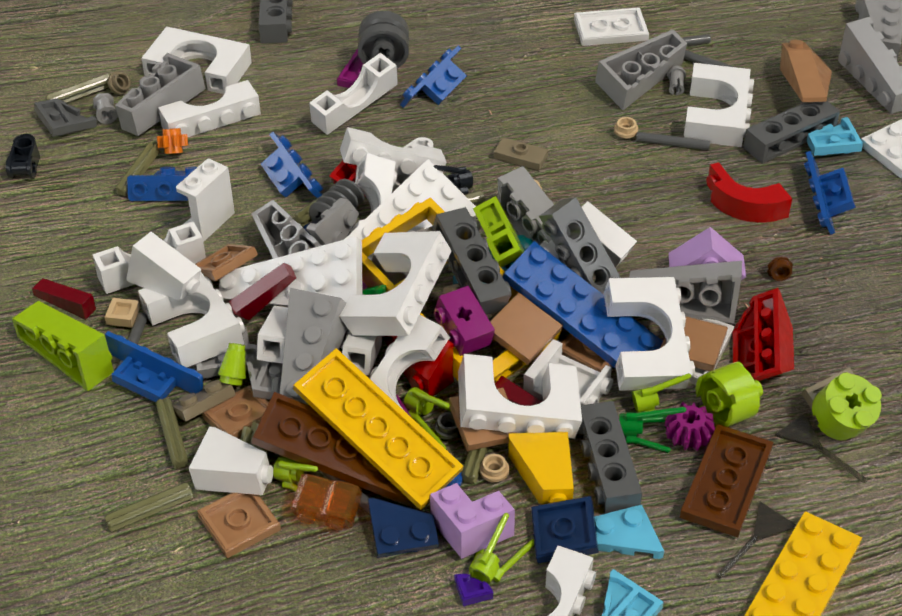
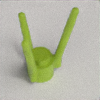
[632,373,691,413]
[404,387,451,449]
[273,456,329,508]
[469,513,535,584]

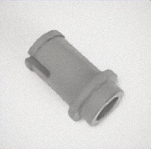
[667,65,686,95]

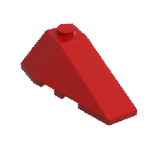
[382,336,454,396]

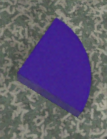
[454,574,494,606]

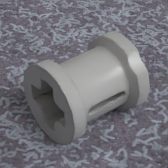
[93,93,118,124]

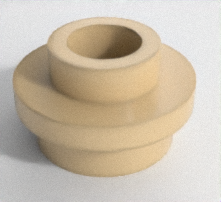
[614,117,638,139]
[480,454,509,482]

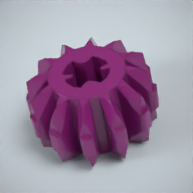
[665,402,715,451]

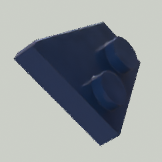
[368,498,439,558]

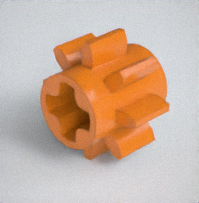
[157,128,188,154]

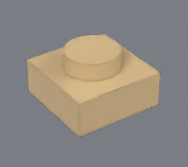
[105,298,140,327]

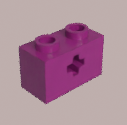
[434,286,495,356]

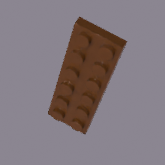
[251,392,420,511]

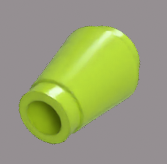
[218,343,246,385]

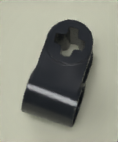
[6,133,40,178]

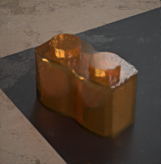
[291,474,362,530]

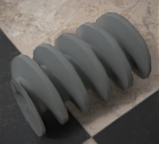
[309,179,365,224]

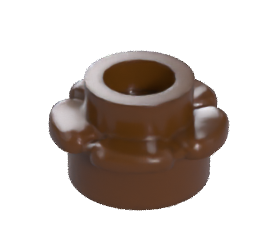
[767,256,793,281]

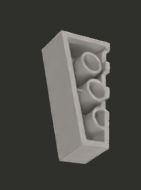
[855,0,902,59]
[497,166,583,266]
[280,288,347,406]

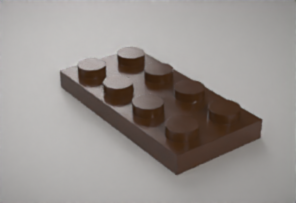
[680,424,774,538]

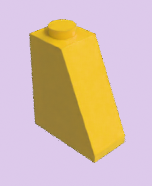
[508,432,574,505]

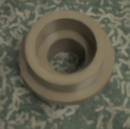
[108,71,131,95]

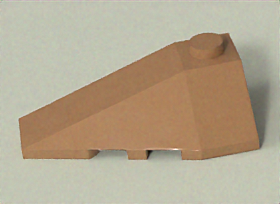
[780,40,832,102]

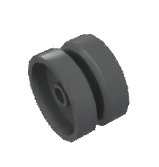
[358,11,409,69]

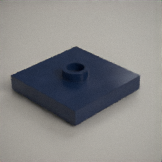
[531,496,599,564]

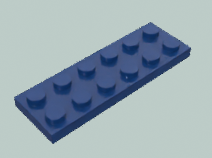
[502,241,663,369]

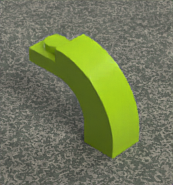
[473,196,524,268]

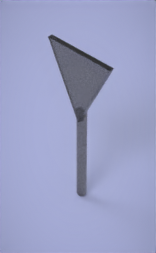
[775,413,867,483]
[717,501,796,579]

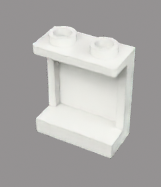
[176,159,235,242]
[523,339,613,405]

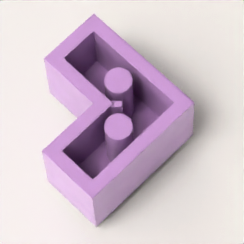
[668,227,746,280]
[430,483,515,559]

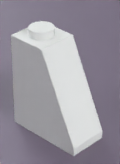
[126,232,201,301]
[189,427,273,495]

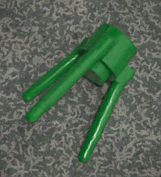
[619,407,687,453]

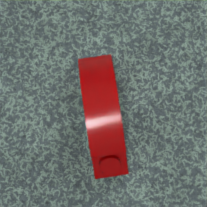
[706,162,792,223]

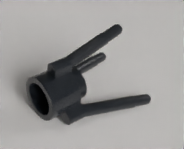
[433,165,473,195]

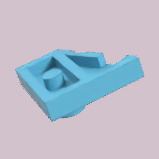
[807,117,863,156]
[595,505,664,559]
[602,569,663,616]

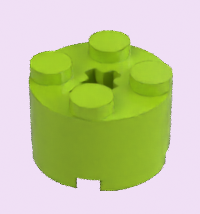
[695,361,763,427]
[812,372,882,441]

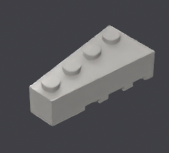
[838,17,902,114]
[595,30,687,110]
[115,53,206,136]
[251,200,322,259]
[629,261,742,324]

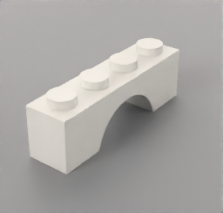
[309,53,398,135]
[158,80,261,137]
[340,127,447,177]
[349,153,397,234]
[92,221,206,294]
[369,315,450,409]
[545,546,596,616]

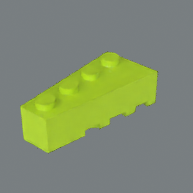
[12,301,114,391]

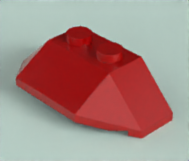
[733,288,794,381]

